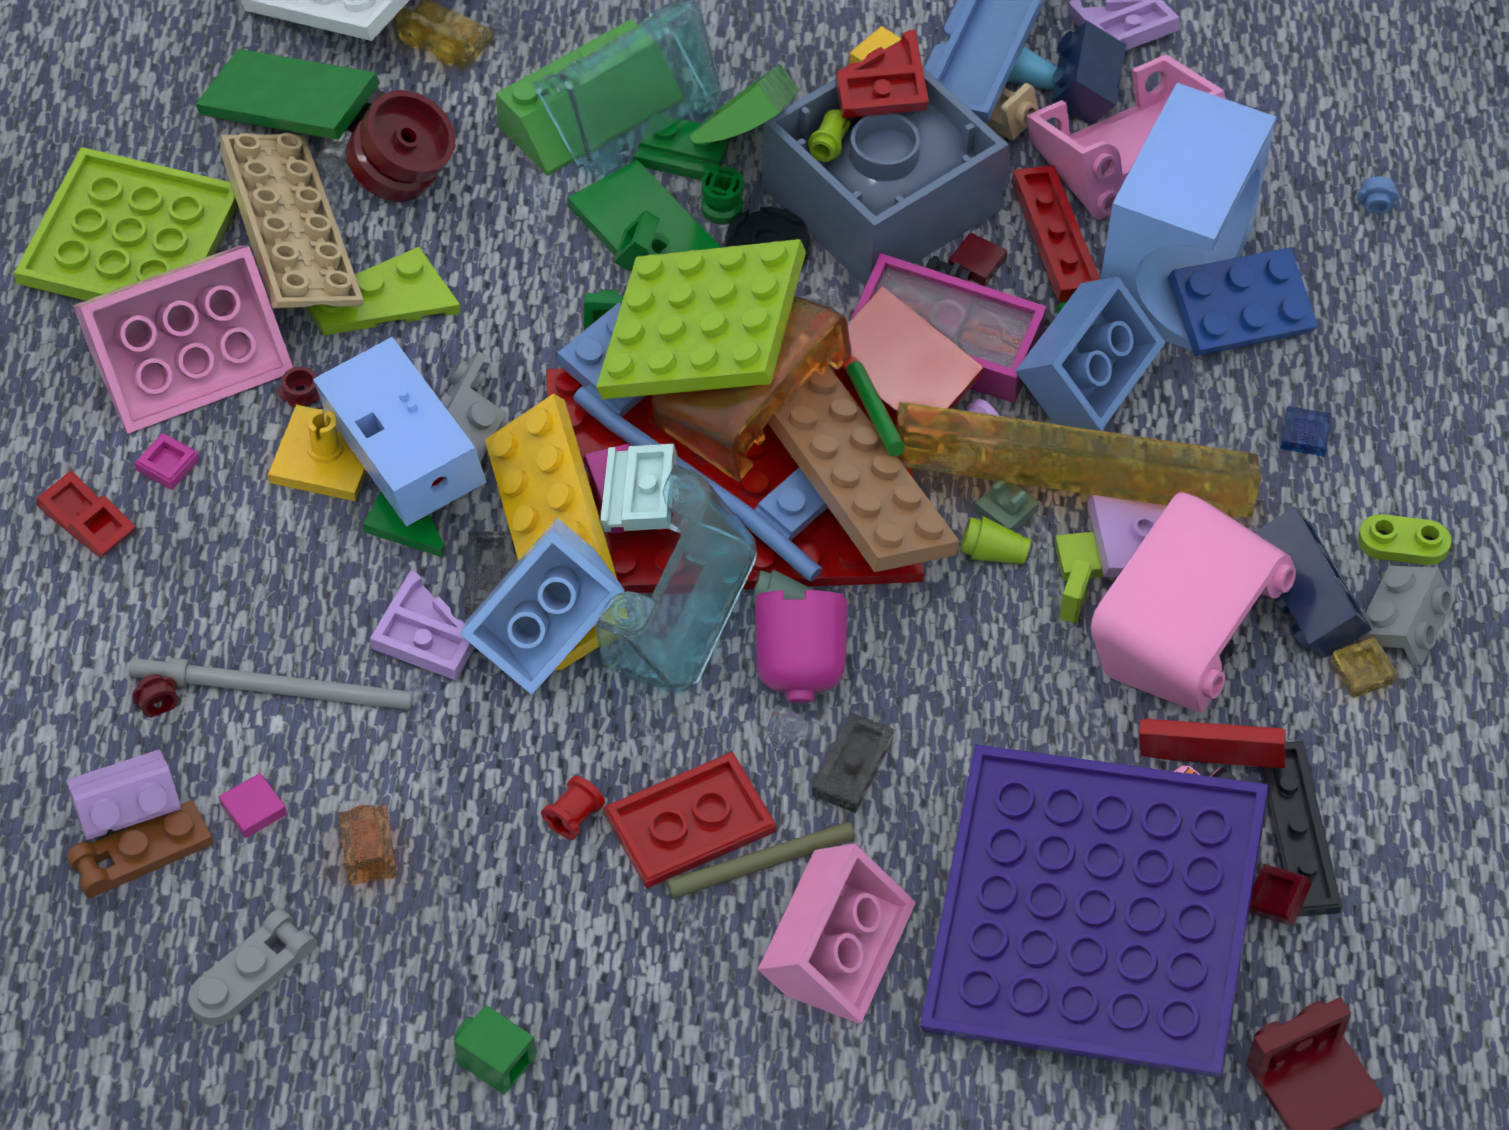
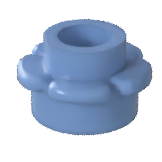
[1357,176,1400,214]

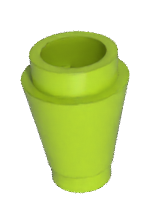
[960,516,1031,565]

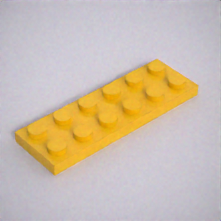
[485,394,631,671]

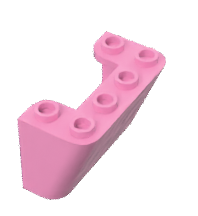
[1027,54,1225,220]

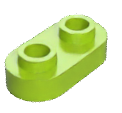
[1358,514,1452,565]

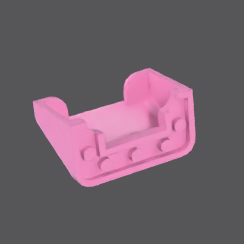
[1091,492,1296,714]

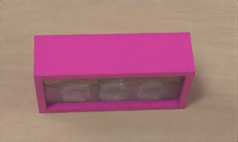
[849,253,1047,403]

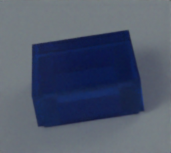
[1280,406,1332,457]

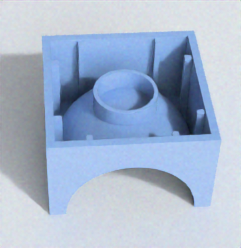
[1101,83,1276,351]

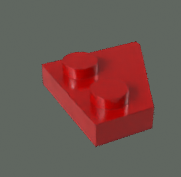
[835,30,929,118]

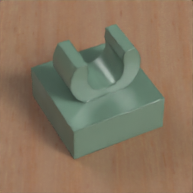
[974,476,1039,531]

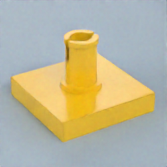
[268,405,367,502]

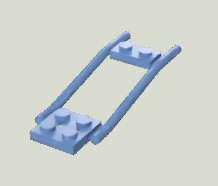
[556,302,828,582]

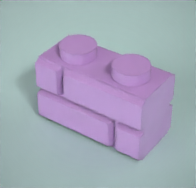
[66,749,181,840]

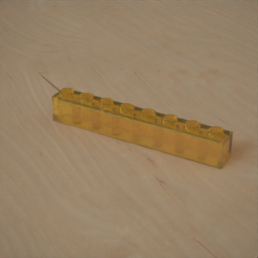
[895,401,1262,518]

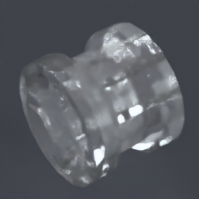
[315,130,354,183]

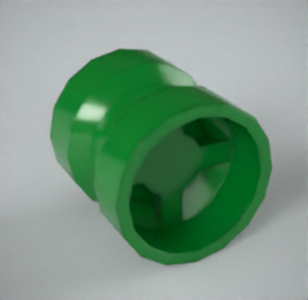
[701,166,744,225]

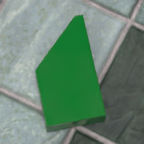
[363,491,445,557]

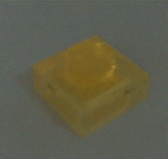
[1331,637,1398,698]

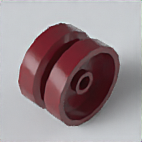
[346,90,456,202]

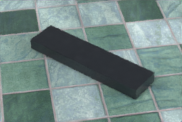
[1258,741,1342,917]

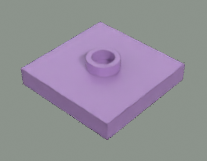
[1087,493,1174,578]

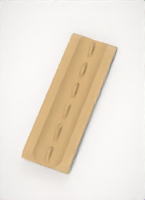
[220,133,364,309]

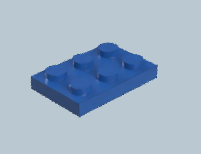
[1168,247,1318,357]

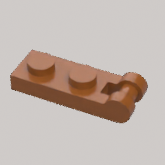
[66,799,214,898]

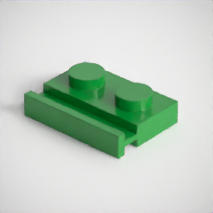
[633,112,731,180]

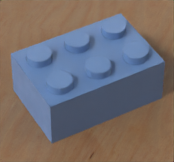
[1015,276,1165,437]

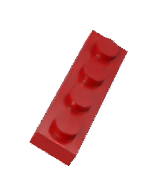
[1011,165,1100,302]

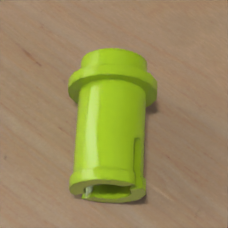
[808,110,850,162]

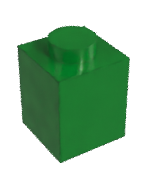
[454,1005,536,1095]

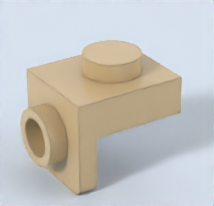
[985,83,1039,140]

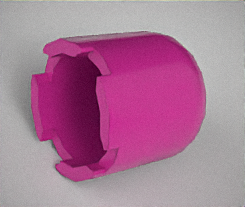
[755,590,848,703]

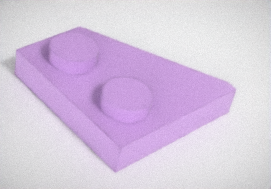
[1068,0,1180,51]
[370,570,475,681]

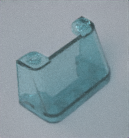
[533,0,723,175]
[595,464,757,694]

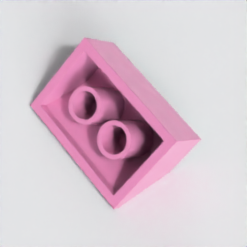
[758,843,916,1024]

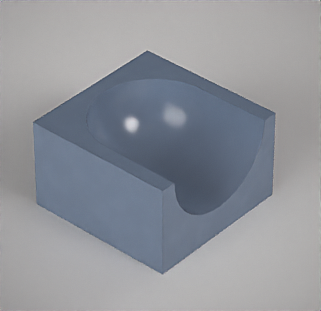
[761,66,1009,287]

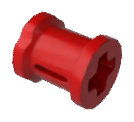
[541,776,605,840]

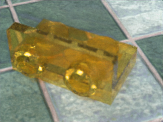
[396,0,494,70]

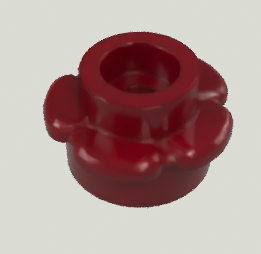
[278,366,320,408]
[132,674,178,718]

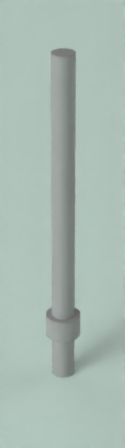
[129,658,413,710]

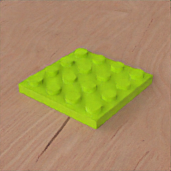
[14,147,238,301]
[596,239,806,399]

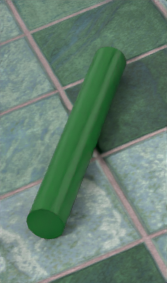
[846,361,905,456]

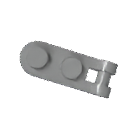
[188,908,317,1026]

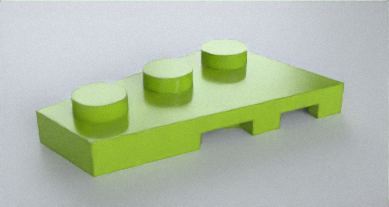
[305,247,461,335]

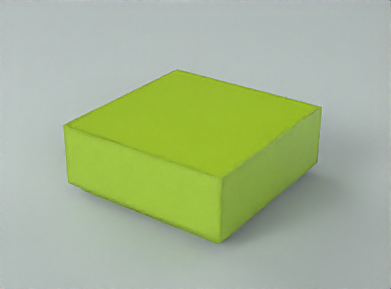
[1055,532,1104,581]
[1059,558,1093,623]

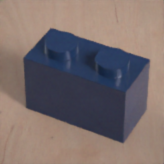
[1051,20,1126,124]

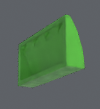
[689,63,799,143]

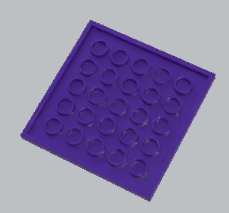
[920,744,1269,1079]

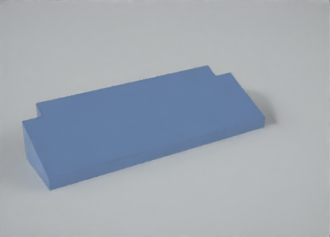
[924,0,1045,123]

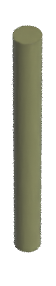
[666,821,855,899]

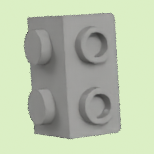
[1358,566,1453,665]

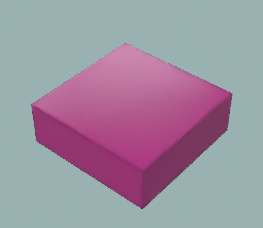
[135,433,200,490]
[219,773,287,838]

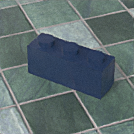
[1255,506,1372,658]

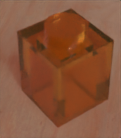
[338,805,397,885]

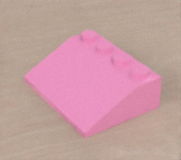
[73,246,293,434]

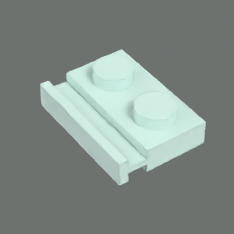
[600,444,677,532]

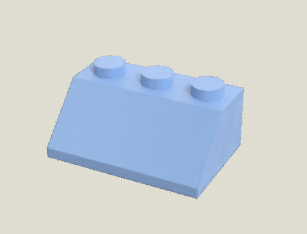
[460,518,625,695]

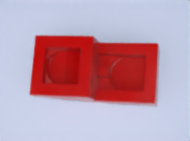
[36,470,136,558]

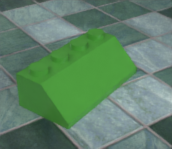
[496,19,682,176]

